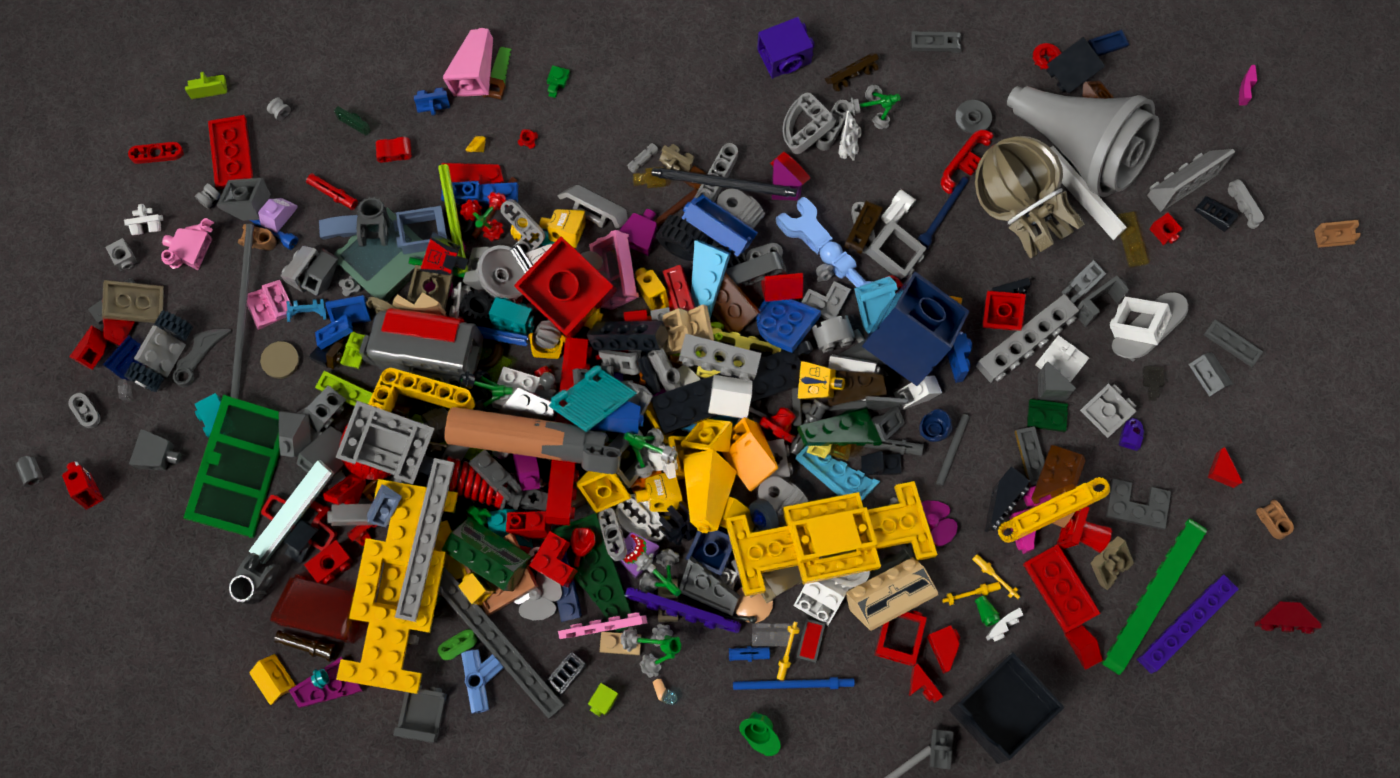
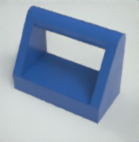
[325,295,371,324]

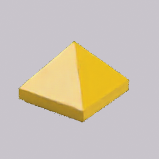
[466,136,486,152]

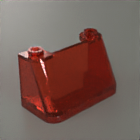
[270,574,360,644]

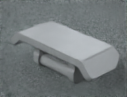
[557,185,628,228]

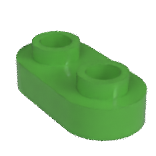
[438,629,477,660]

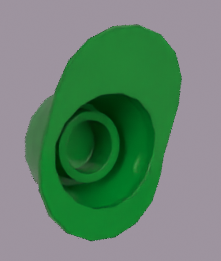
[739,711,781,756]

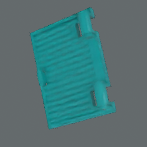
[549,365,637,432]

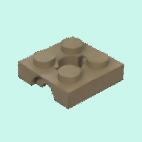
[407,265,453,310]
[1091,536,1134,590]

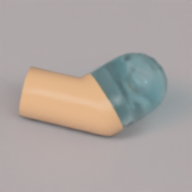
[653,679,678,705]

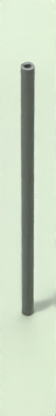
[229,224,254,410]

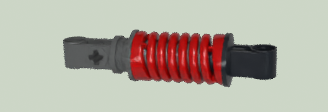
[416,454,548,512]

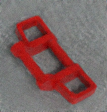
[261,495,337,551]

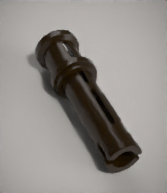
[274,630,337,662]

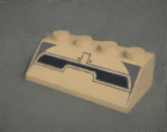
[846,557,938,631]

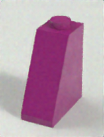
[512,454,540,491]

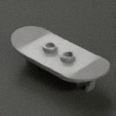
[1112,292,1189,362]

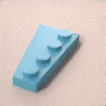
[691,239,731,318]

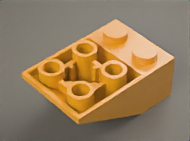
[722,417,778,491]

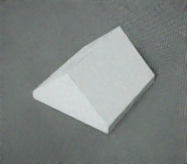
[708,375,752,418]

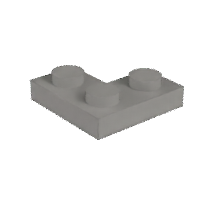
[801,281,851,320]

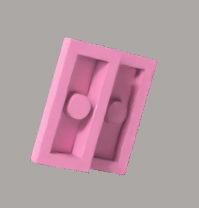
[247,280,292,330]

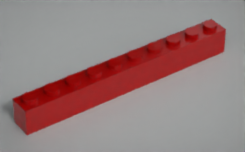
[545,337,592,526]

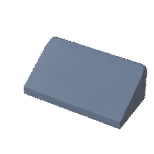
[367,484,401,528]

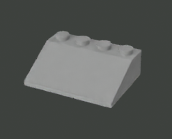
[1147,149,1235,212]

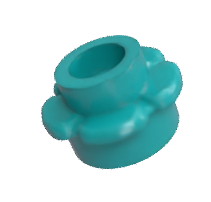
[311,669,329,688]

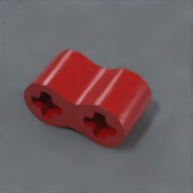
[375,137,412,163]

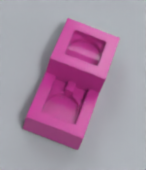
[1239,65,1257,105]

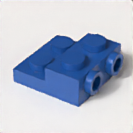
[947,332,972,383]

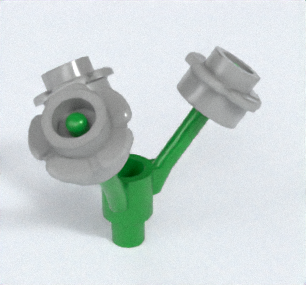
[848,85,901,129]
[624,428,678,478]

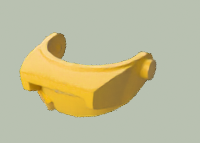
[528,333,566,359]

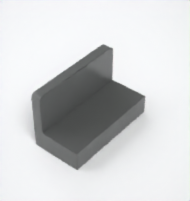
[1188,352,1233,397]

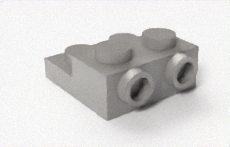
[1080,384,1137,438]

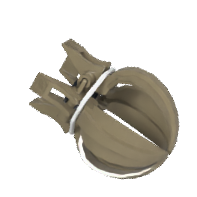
[975,136,1085,258]

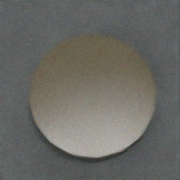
[366,297,397,314]
[260,341,300,379]

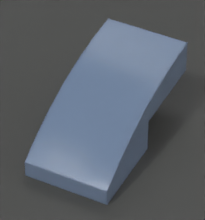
[319,215,358,239]

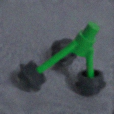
[459,368,513,412]

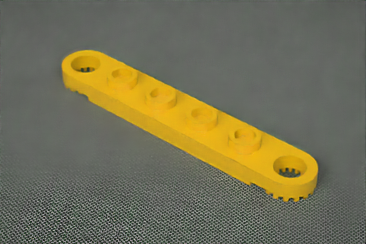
[998,477,1110,543]

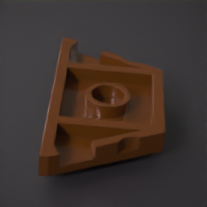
[1031,445,1086,504]

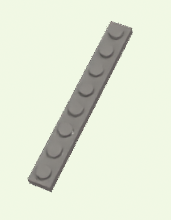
[395,458,455,622]

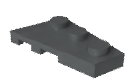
[679,556,740,616]

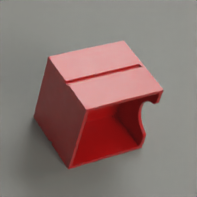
[514,236,618,338]

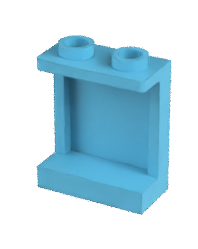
[854,276,898,334]

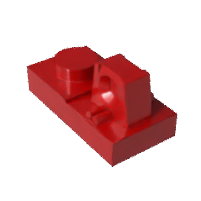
[347,525,378,546]

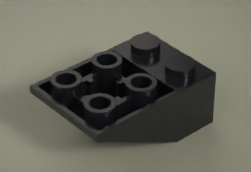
[985,466,1030,533]

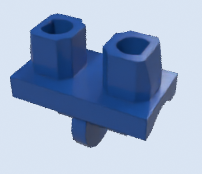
[414,87,450,116]

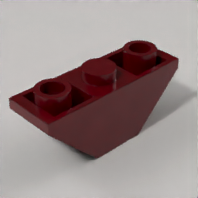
[1255,601,1322,634]

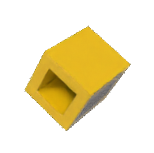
[458,573,495,605]

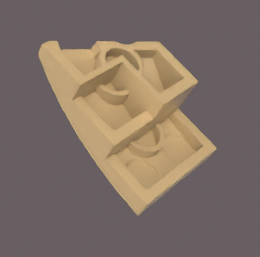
[393,292,446,316]
[662,305,714,356]

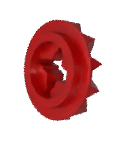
[1032,43,1061,69]

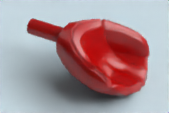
[570,528,595,567]

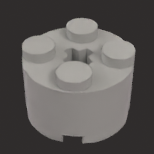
[812,315,855,354]

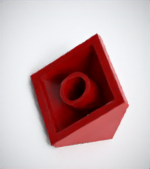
[761,273,803,302]
[983,291,1026,331]

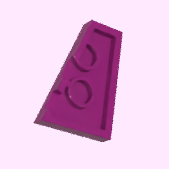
[289,657,363,708]

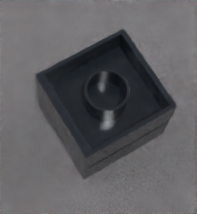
[948,652,1065,764]

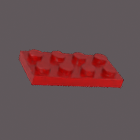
[208,115,253,190]
[1023,544,1101,633]

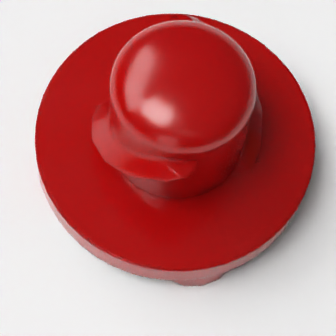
[759,407,796,443]

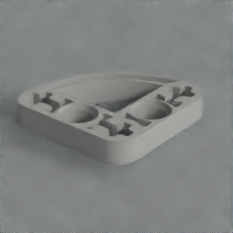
[783,93,835,154]

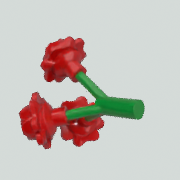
[460,192,508,242]

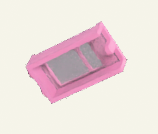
[589,230,639,310]

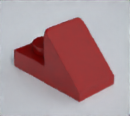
[323,474,366,505]
[909,664,943,703]

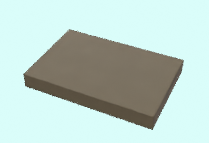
[102,280,164,323]

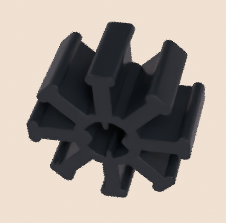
[659,501,698,545]

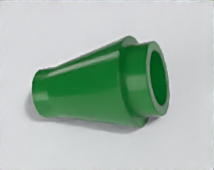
[975,595,1001,627]

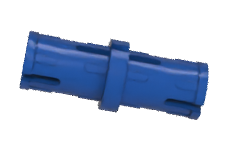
[729,646,770,662]

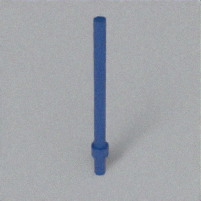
[733,677,854,690]

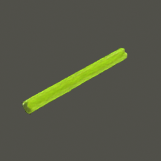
[438,164,468,273]

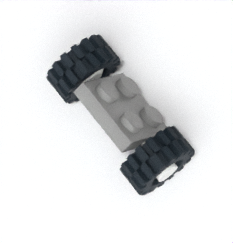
[124,311,193,392]

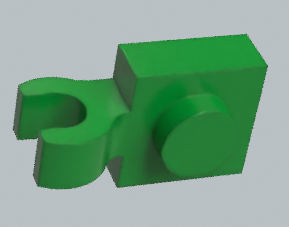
[547,65,570,98]
[464,504,492,525]

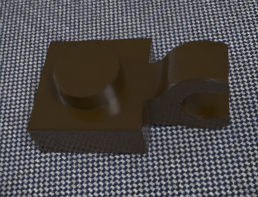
[326,337,346,369]

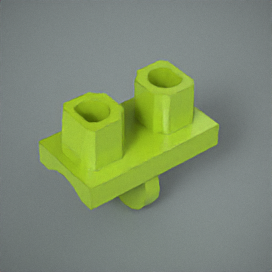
[340,332,365,369]

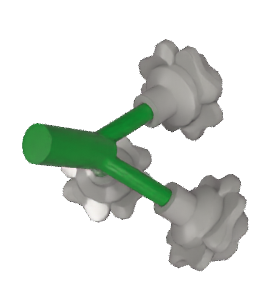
[635,549,681,597]

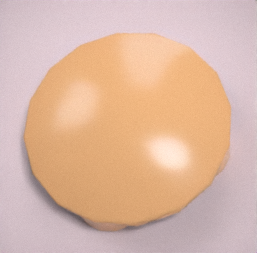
[735,587,773,623]

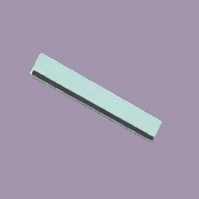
[249,460,334,564]

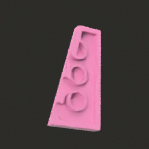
[558,612,647,639]

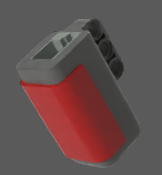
[366,308,484,398]

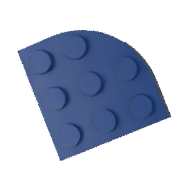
[757,299,821,353]

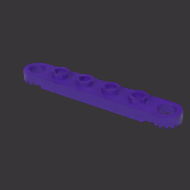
[625,587,741,633]

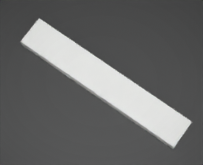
[1050,146,1127,240]

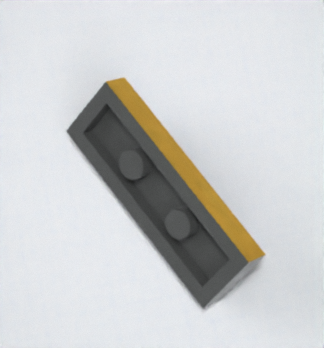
[1015,426,1045,487]

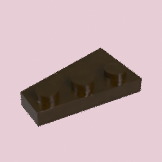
[828,370,887,407]

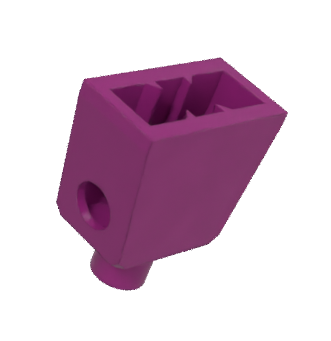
[619,209,657,256]

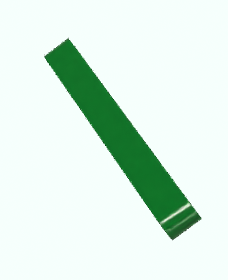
[1101,518,1207,675]

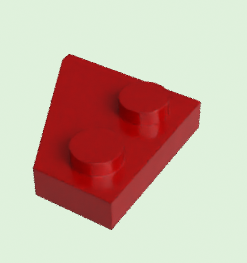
[103,318,135,347]

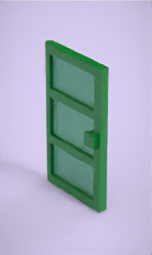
[183,395,280,538]

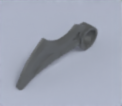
[173,329,232,387]

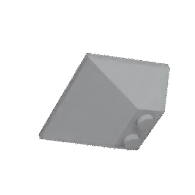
[336,400,434,484]

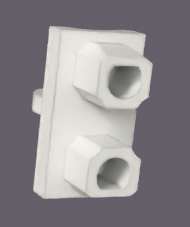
[124,204,163,235]

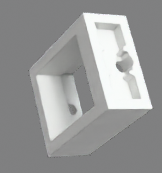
[1110,297,1172,345]

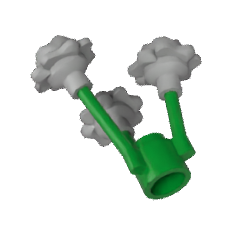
[620,624,681,678]

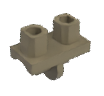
[659,144,694,172]

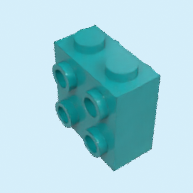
[489,297,536,335]

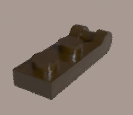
[844,201,883,254]

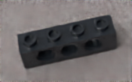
[587,321,669,350]

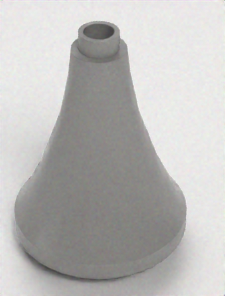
[1007,86,1160,197]

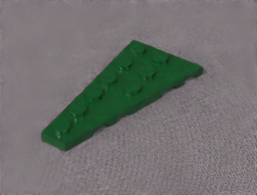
[544,513,633,632]

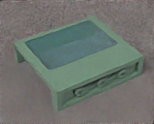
[334,207,426,302]

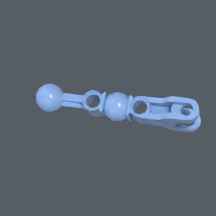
[776,197,874,287]

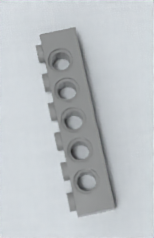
[976,294,1080,383]

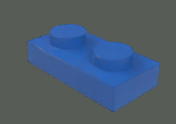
[315,314,353,350]

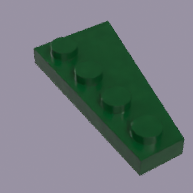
[797,409,882,446]

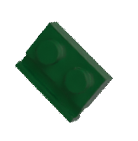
[1026,399,1068,432]

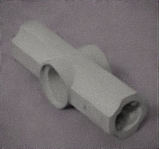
[647,348,682,392]

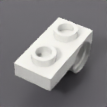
[648,443,678,479]

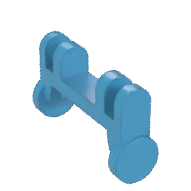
[286,299,326,322]

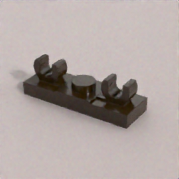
[824,53,879,92]

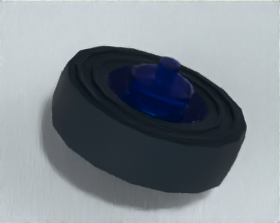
[749,499,779,531]

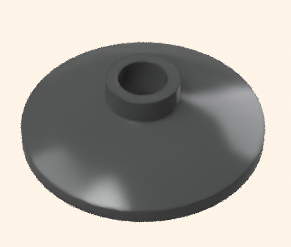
[955,100,992,134]

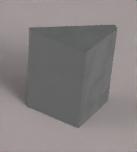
[1038,361,1076,401]

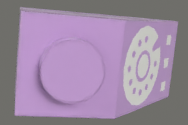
[258,198,298,233]

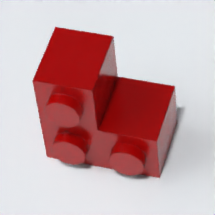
[529,531,578,588]

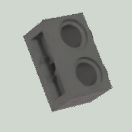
[303,385,346,433]

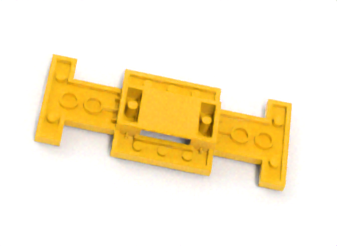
[336,479,458,694]
[725,481,938,597]

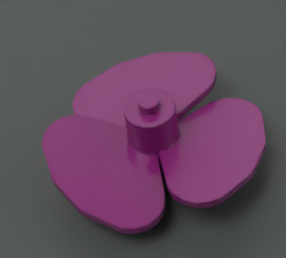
[921,500,957,546]

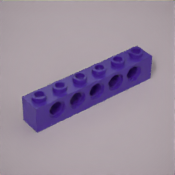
[1137,575,1238,674]

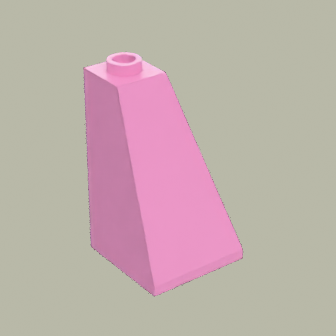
[443,28,493,96]

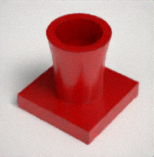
[1056,506,1112,553]

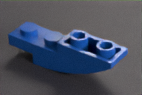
[441,181,518,207]

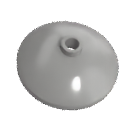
[477,245,525,300]

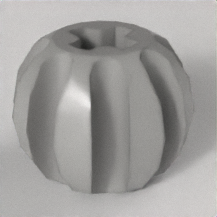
[534,320,561,349]

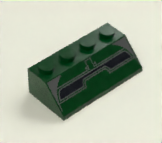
[441,517,533,592]

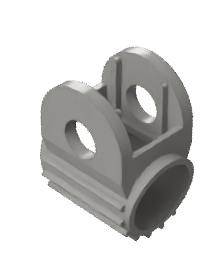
[717,189,765,229]
[757,476,809,523]

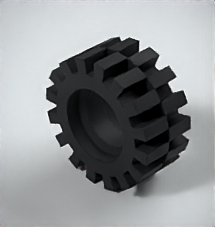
[459,290,494,326]

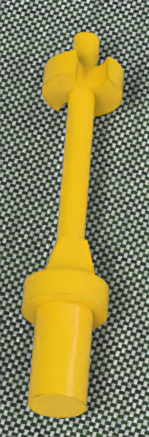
[972,554,1020,599]
[942,582,1001,605]
[777,621,800,680]

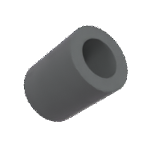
[16,456,44,487]

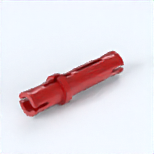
[306,173,358,210]

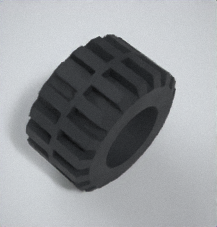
[656,215,708,261]

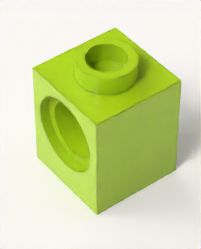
[588,683,619,717]

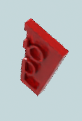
[441,163,504,184]

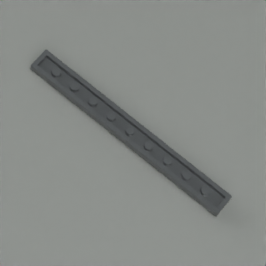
[439,567,564,719]

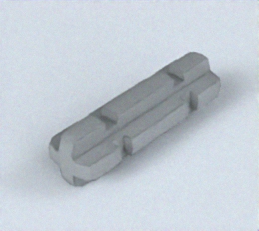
[627,143,658,173]

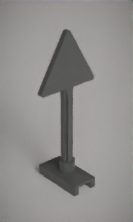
[792,388,908,430]

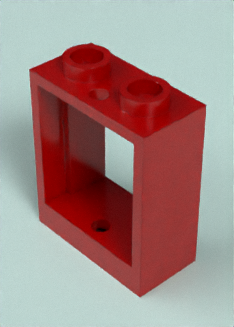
[874,611,927,666]

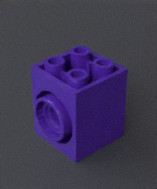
[757,17,815,79]

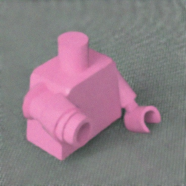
[161,218,214,270]

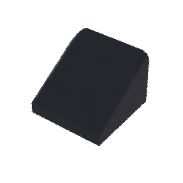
[309,347,331,368]

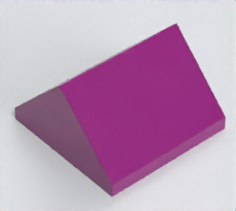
[772,159,802,201]

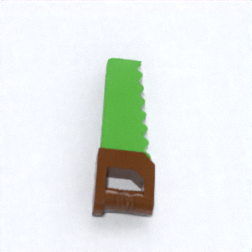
[483,47,512,100]

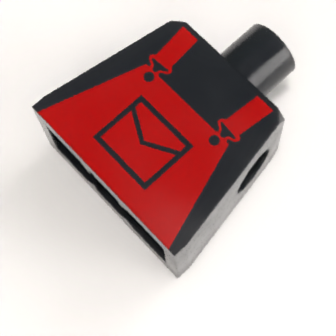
[420,232,468,275]

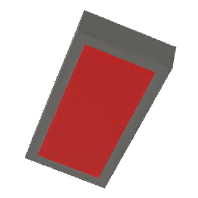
[796,619,825,663]

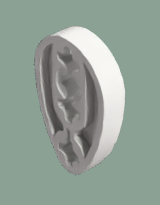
[616,494,664,543]

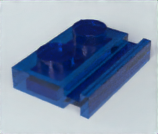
[103,335,142,382]

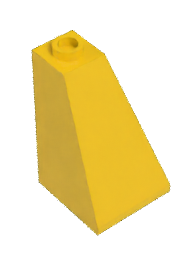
[683,449,737,533]

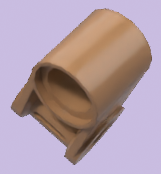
[238,224,277,250]
[1256,500,1294,539]

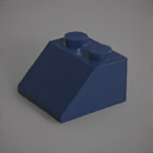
[686,528,734,576]

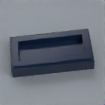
[1088,30,1129,56]

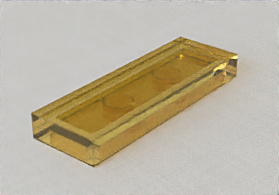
[1116,212,1149,268]

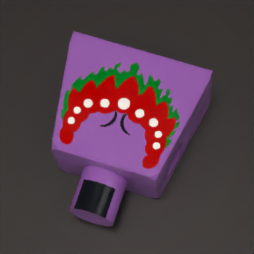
[612,532,660,579]

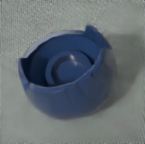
[919,409,952,442]

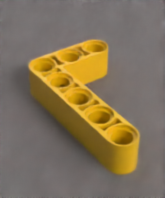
[368,368,475,412]

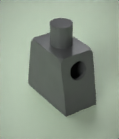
[129,429,181,471]

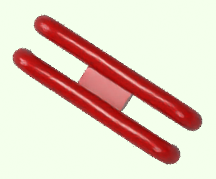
[941,130,993,194]

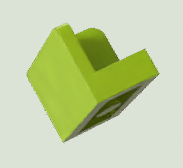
[185,72,227,99]

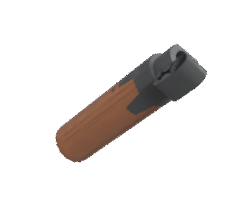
[445,407,621,474]

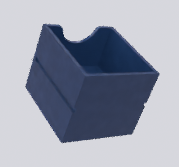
[862,271,969,386]

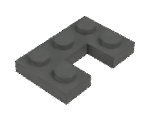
[1106,479,1171,530]

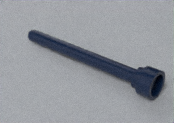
[916,177,968,250]

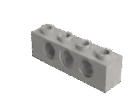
[679,334,761,381]

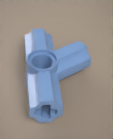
[461,650,504,714]

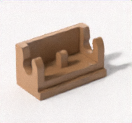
[1314,220,1360,248]

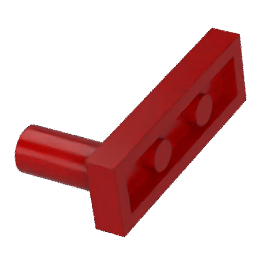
[663,265,695,311]

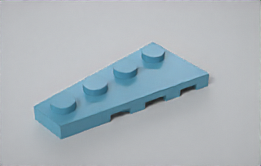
[795,446,880,501]

